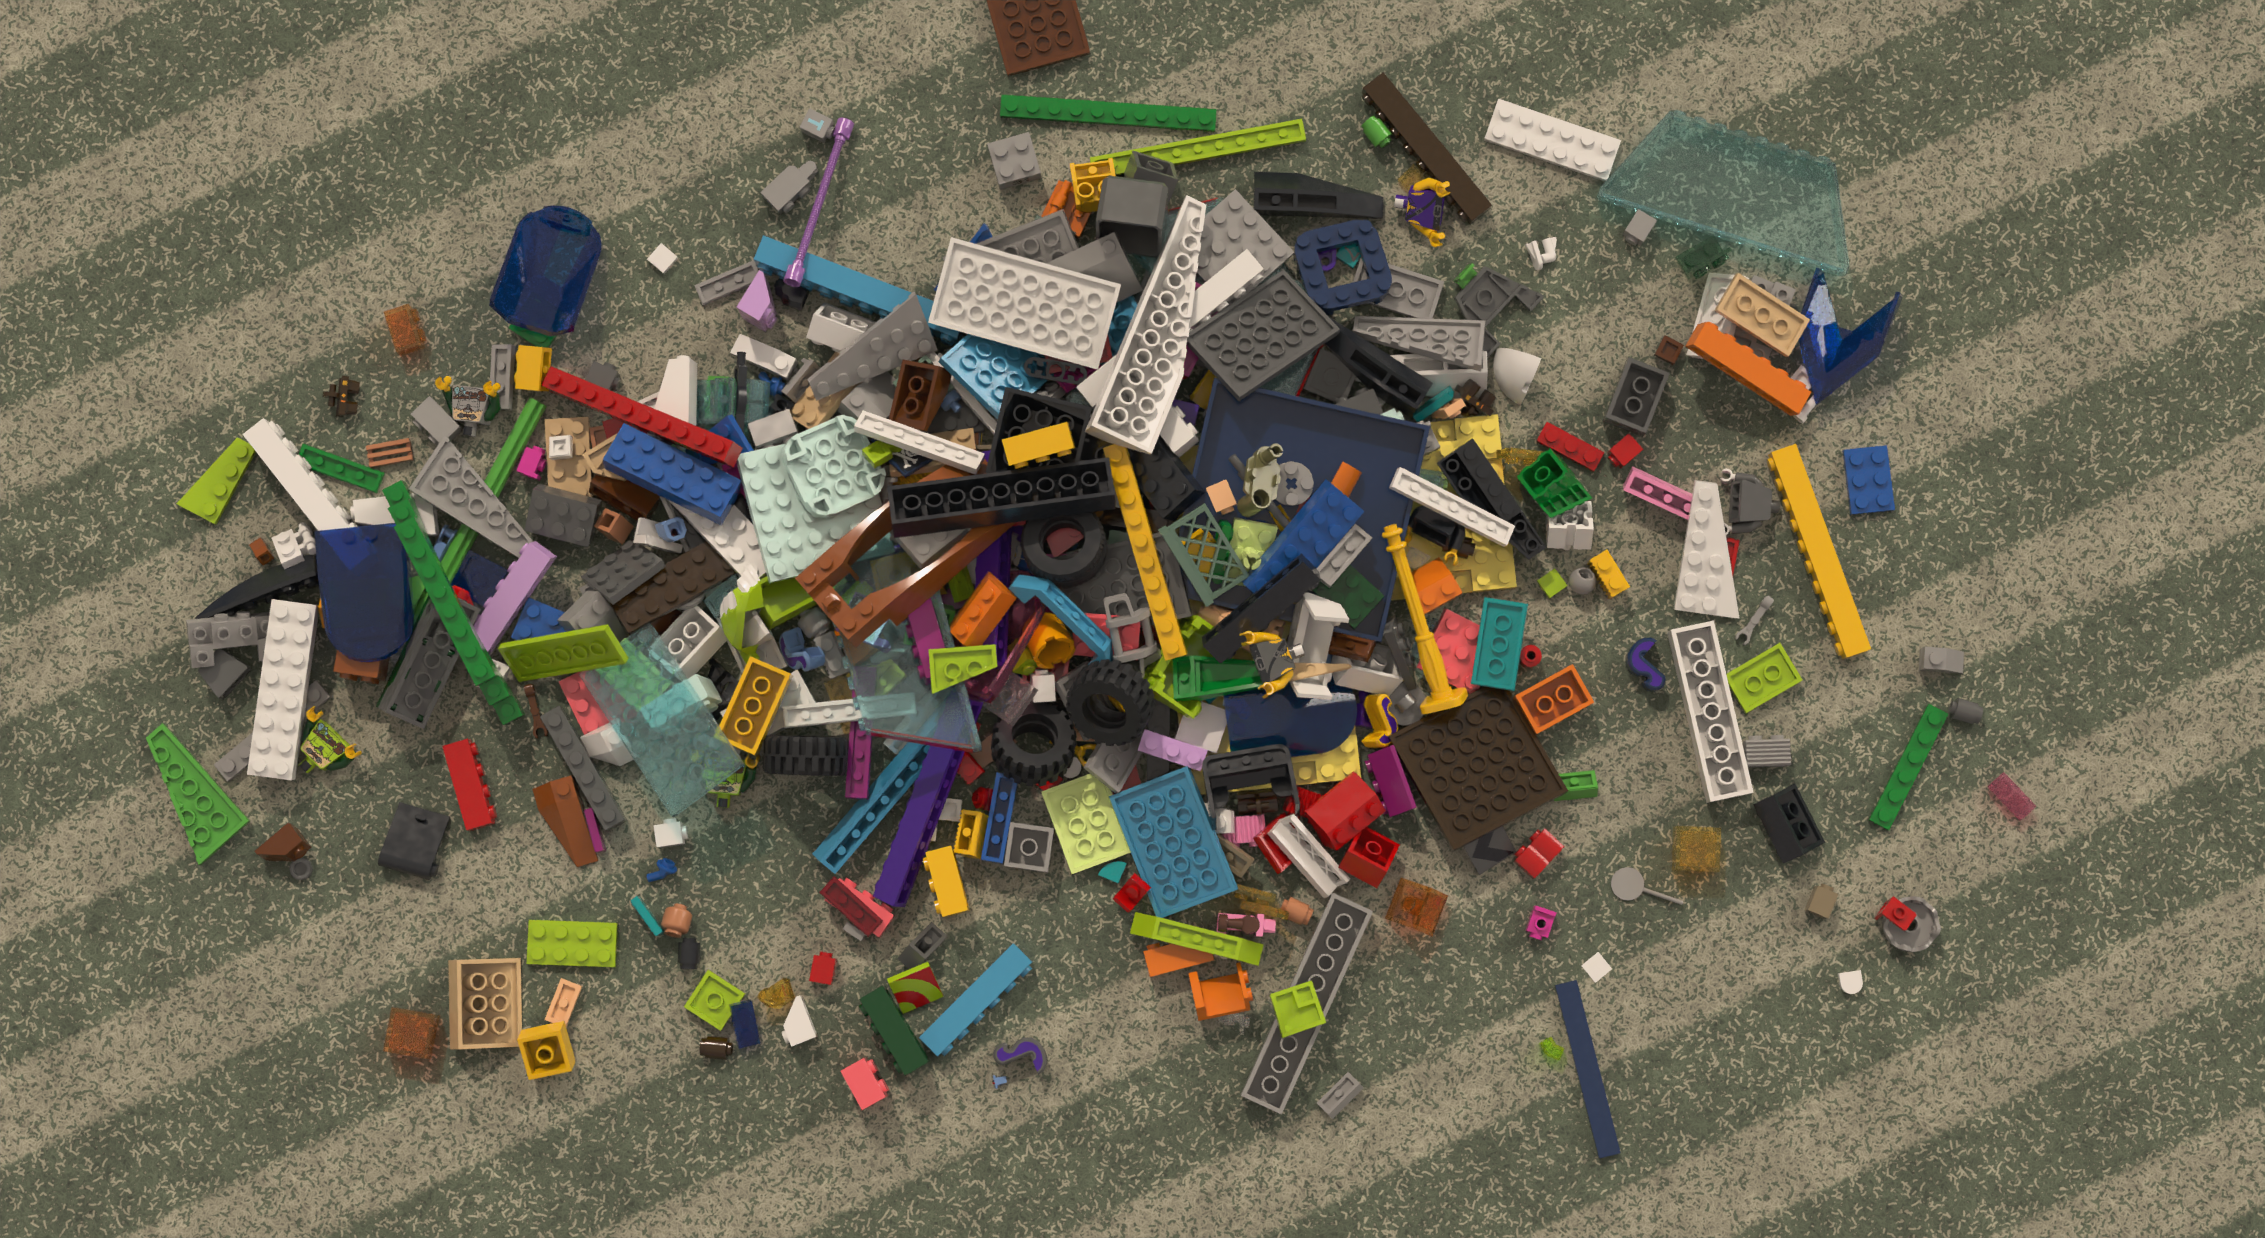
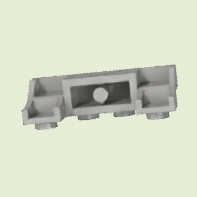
[1734,275,1796,359]
[186,611,270,668]

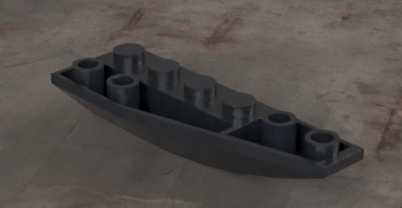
[1253,172,1383,219]
[1324,316,1433,418]
[1437,438,1547,560]
[195,554,325,619]

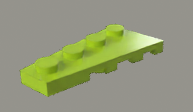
[176,437,256,524]

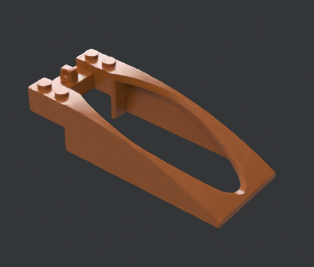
[795,449,1016,648]

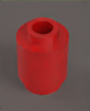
[1519,645,1542,668]

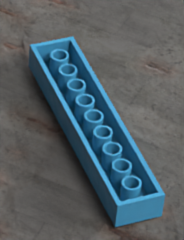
[754,235,964,346]

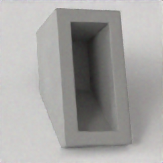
[1919,647,1964,674]

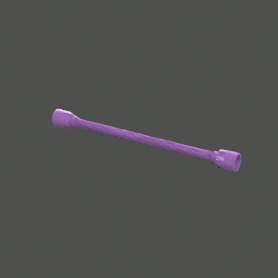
[783,118,854,287]

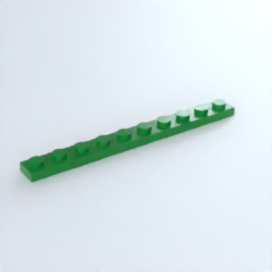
[1000,94,1217,132]

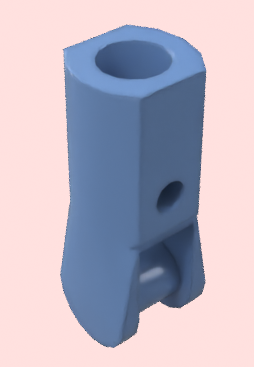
[433,524,458,563]

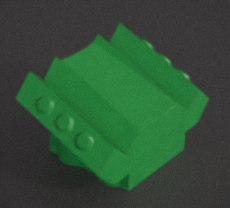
[1517,448,1593,518]

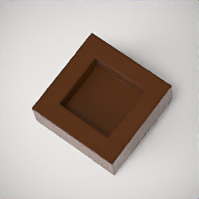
[1654,335,1684,365]

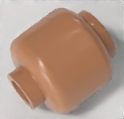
[661,903,692,938]

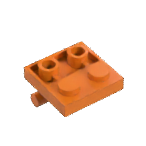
[1041,180,1092,238]

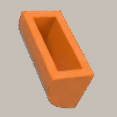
[1331,462,1362,498]

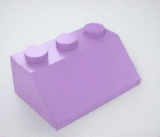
[736,270,777,332]

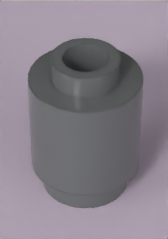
[1948,698,1983,724]

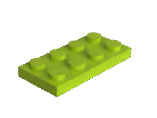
[526,920,618,967]

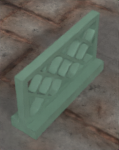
[1158,503,1249,607]

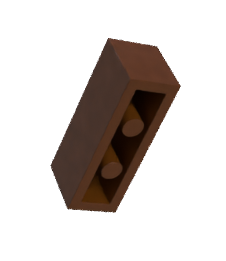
[589,475,660,521]

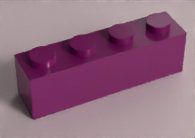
[905,598,945,685]

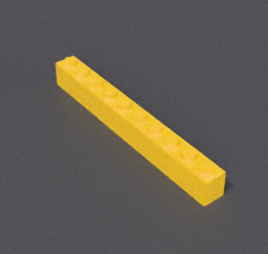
[1767,444,1871,659]

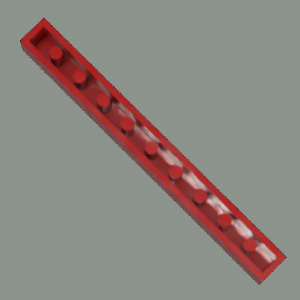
[541,366,743,468]

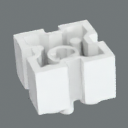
[1545,501,1594,550]

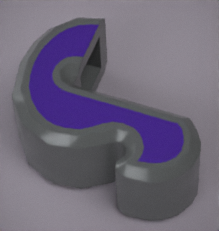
[993,1037,1047,1075]

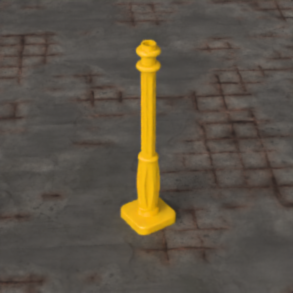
[1382,524,1468,714]

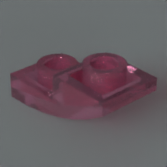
[1987,772,2036,821]

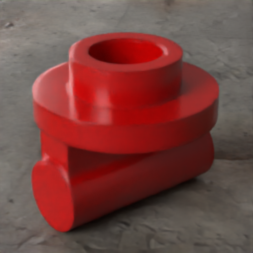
[972,787,993,811]

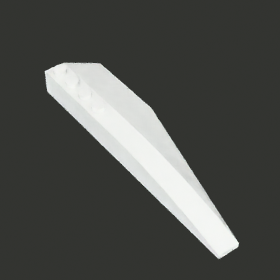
[1085,195,1206,455]

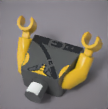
[1240,631,1305,699]

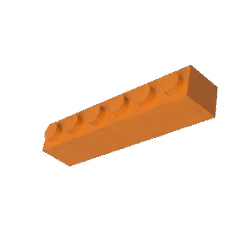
[1685,322,1811,416]

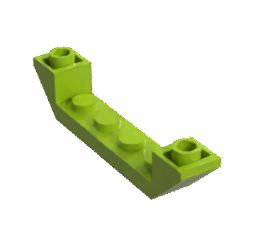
[1130,912,1264,966]

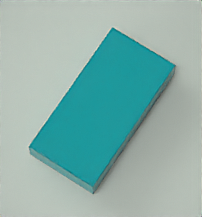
[1413,386,1454,422]
[631,896,665,936]

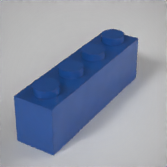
[981,772,1018,864]

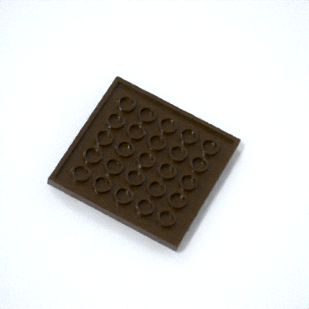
[1388,686,1568,852]

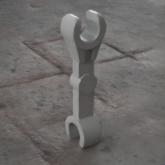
[1735,596,1774,645]

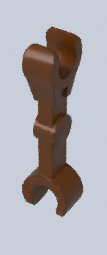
[524,684,548,739]

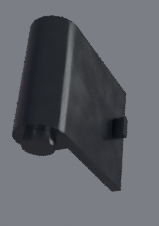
[378,802,450,880]

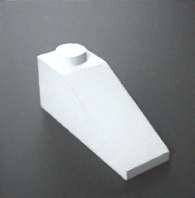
[730,334,798,382]

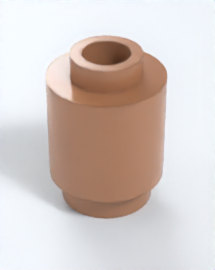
[1279,897,1314,926]

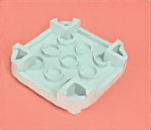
[782,414,886,518]

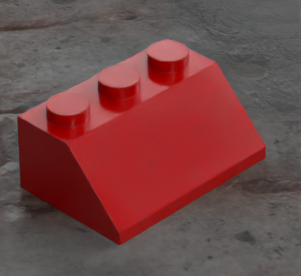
[1304,771,1386,851]

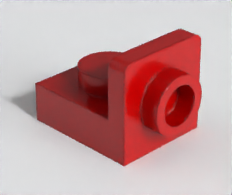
[1113,873,1151,913]

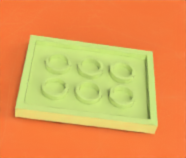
[1041,774,1131,874]

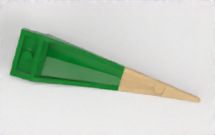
[1173,655,1352,702]

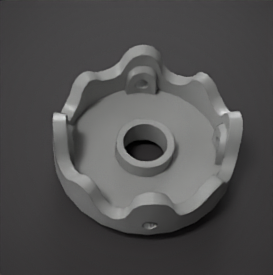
[1882,896,1941,952]

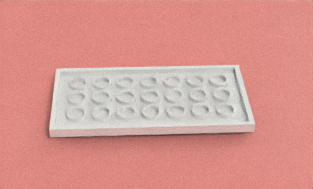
[928,237,1121,370]

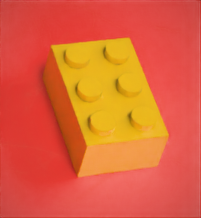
[1002,422,1075,469]
[923,846,970,918]

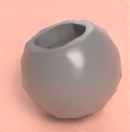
[1569,567,1597,595]

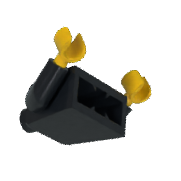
[1404,506,1466,566]

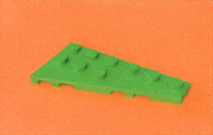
[146,723,250,865]

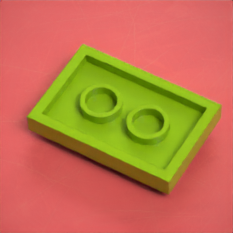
[1726,643,1802,714]

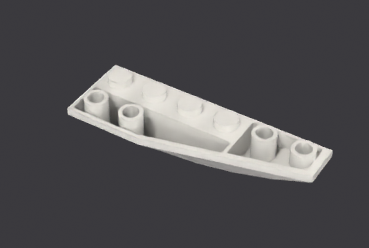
[1355,351,1488,399]

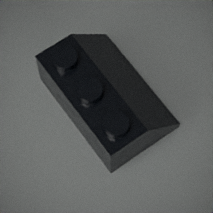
[1753,784,1825,864]

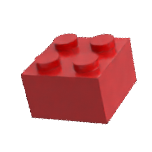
[1338,827,1400,888]

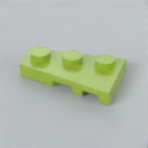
[928,644,997,694]

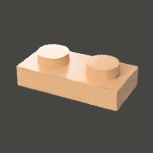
[1431,398,1466,420]
[545,978,583,1028]

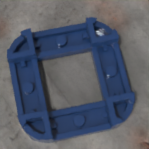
[1293,220,1392,315]

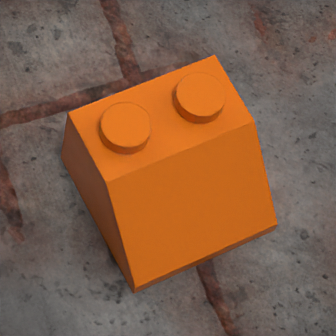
[1411,557,1463,615]

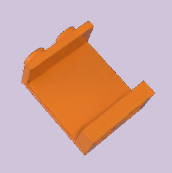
[1188,962,1253,1021]

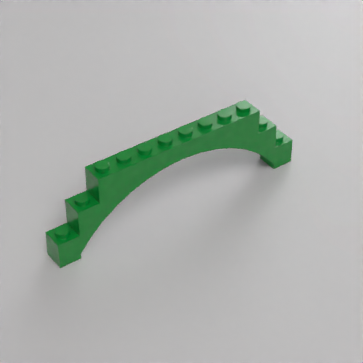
[382,480,525,725]

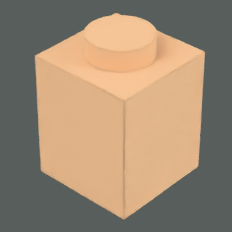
[1206,480,1237,515]

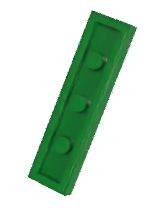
[299,444,385,493]

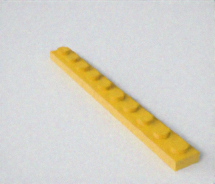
[1103,444,1187,661]

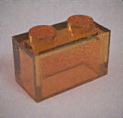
[384,304,427,356]

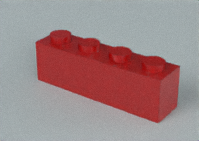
[442,738,497,831]

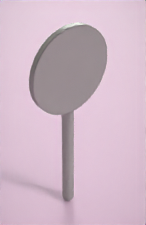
[1611,867,1683,905]

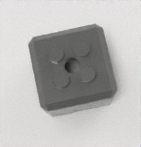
[1096,176,1168,258]

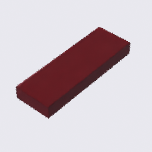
[819,876,883,937]

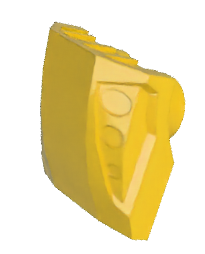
[1070,158,1116,212]

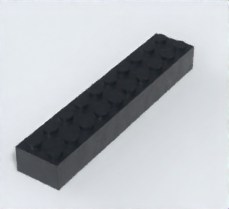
[887,457,1116,538]

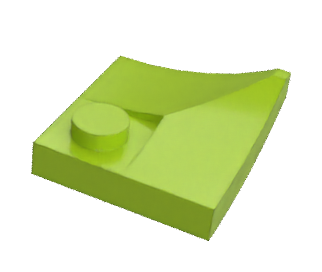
[1269,980,1326,1038]

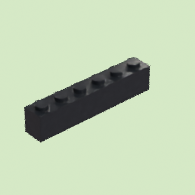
[1202,553,1321,664]

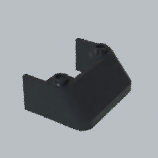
[1202,744,1300,830]

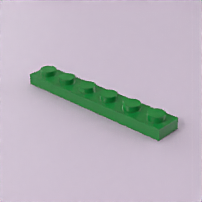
[1868,704,1948,830]

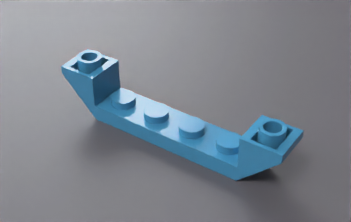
[1009,575,1113,665]

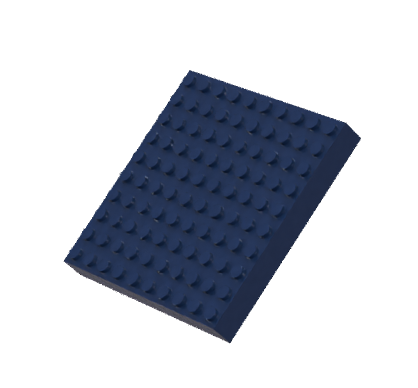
[1179,378,1430,642]

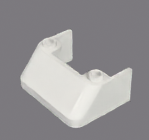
[1287,592,1349,700]

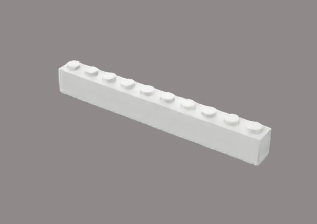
[1076,249,1264,409]

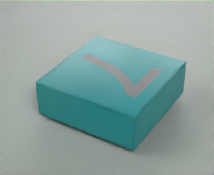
[1336,244,1361,269]

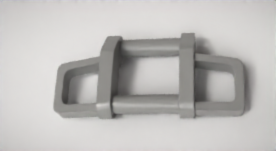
[1103,593,1158,678]

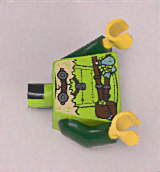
[299,706,362,773]
[691,749,760,808]

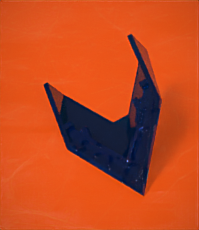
[1798,267,1903,405]

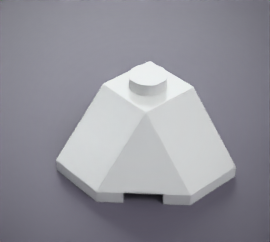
[742,609,773,648]
[580,717,640,766]

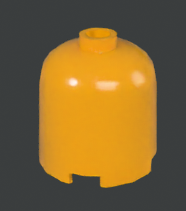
[1024,613,1075,669]

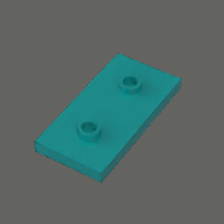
[1471,597,1528,691]

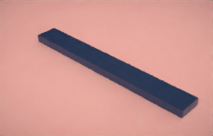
[1554,980,1621,1158]

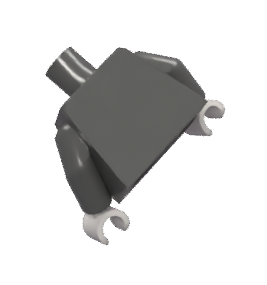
[1720,469,1780,535]

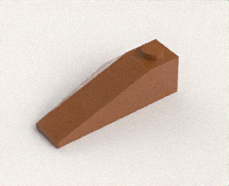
[532,775,598,867]

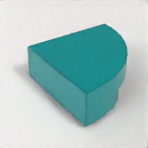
[1098,861,1127,883]

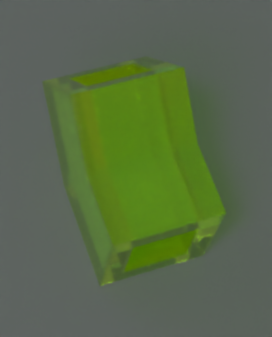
[1538,1036,1564,1061]

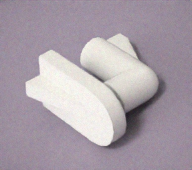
[1525,237,1557,270]

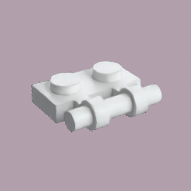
[272,522,317,570]

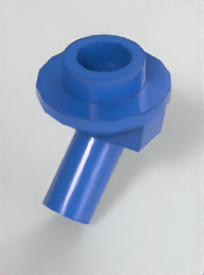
[758,372,785,397]
[647,858,677,882]

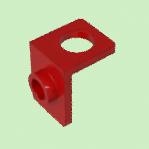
[1874,896,1917,931]

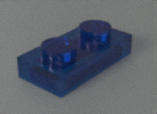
[729,999,760,1049]

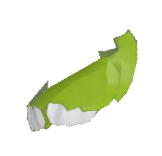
[720,565,764,664]

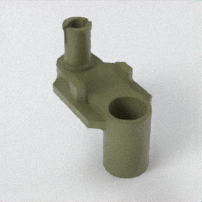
[1237,444,1283,517]

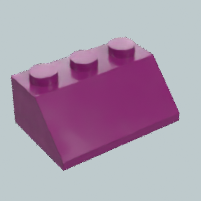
[1364,745,1416,818]

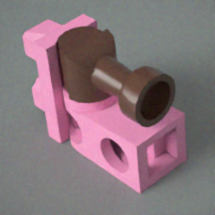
[1216,913,1276,937]

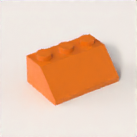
[950,571,1017,646]

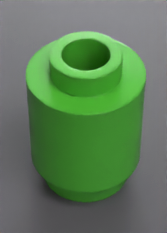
[1361,115,1392,148]

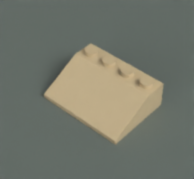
[448,958,522,1049]

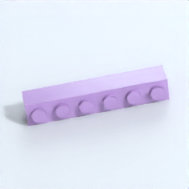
[473,541,557,655]

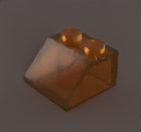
[1385,878,1448,937]

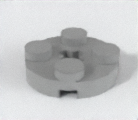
[1275,461,1314,506]

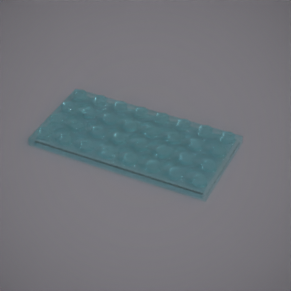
[579,623,745,817]

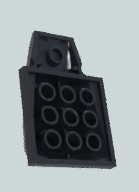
[985,387,1128,473]

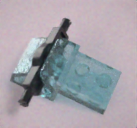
[696,352,770,433]

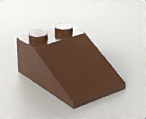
[889,360,952,431]

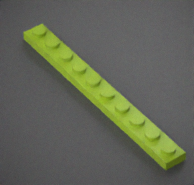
[1090,119,1306,176]

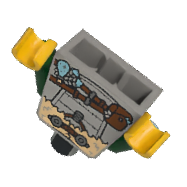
[435,376,501,437]

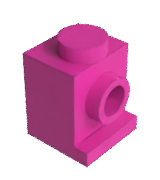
[516,446,547,481]
[1525,905,1557,941]

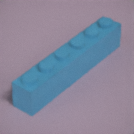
[919,943,1032,1056]

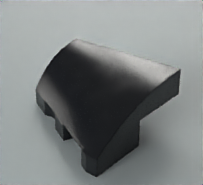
[707,658,739,720]

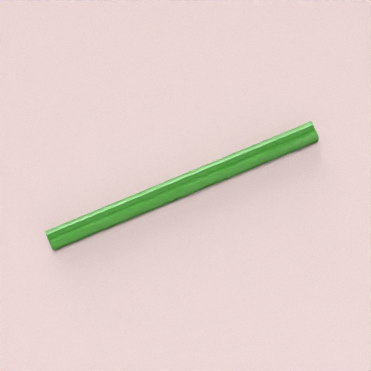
[406,397,547,631]

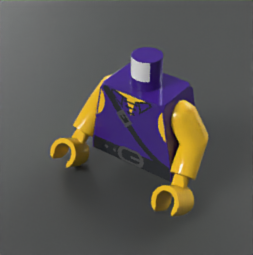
[1394,178,1450,247]

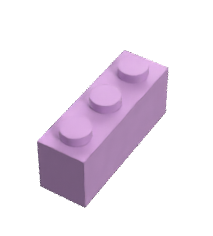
[1138,729,1208,772]

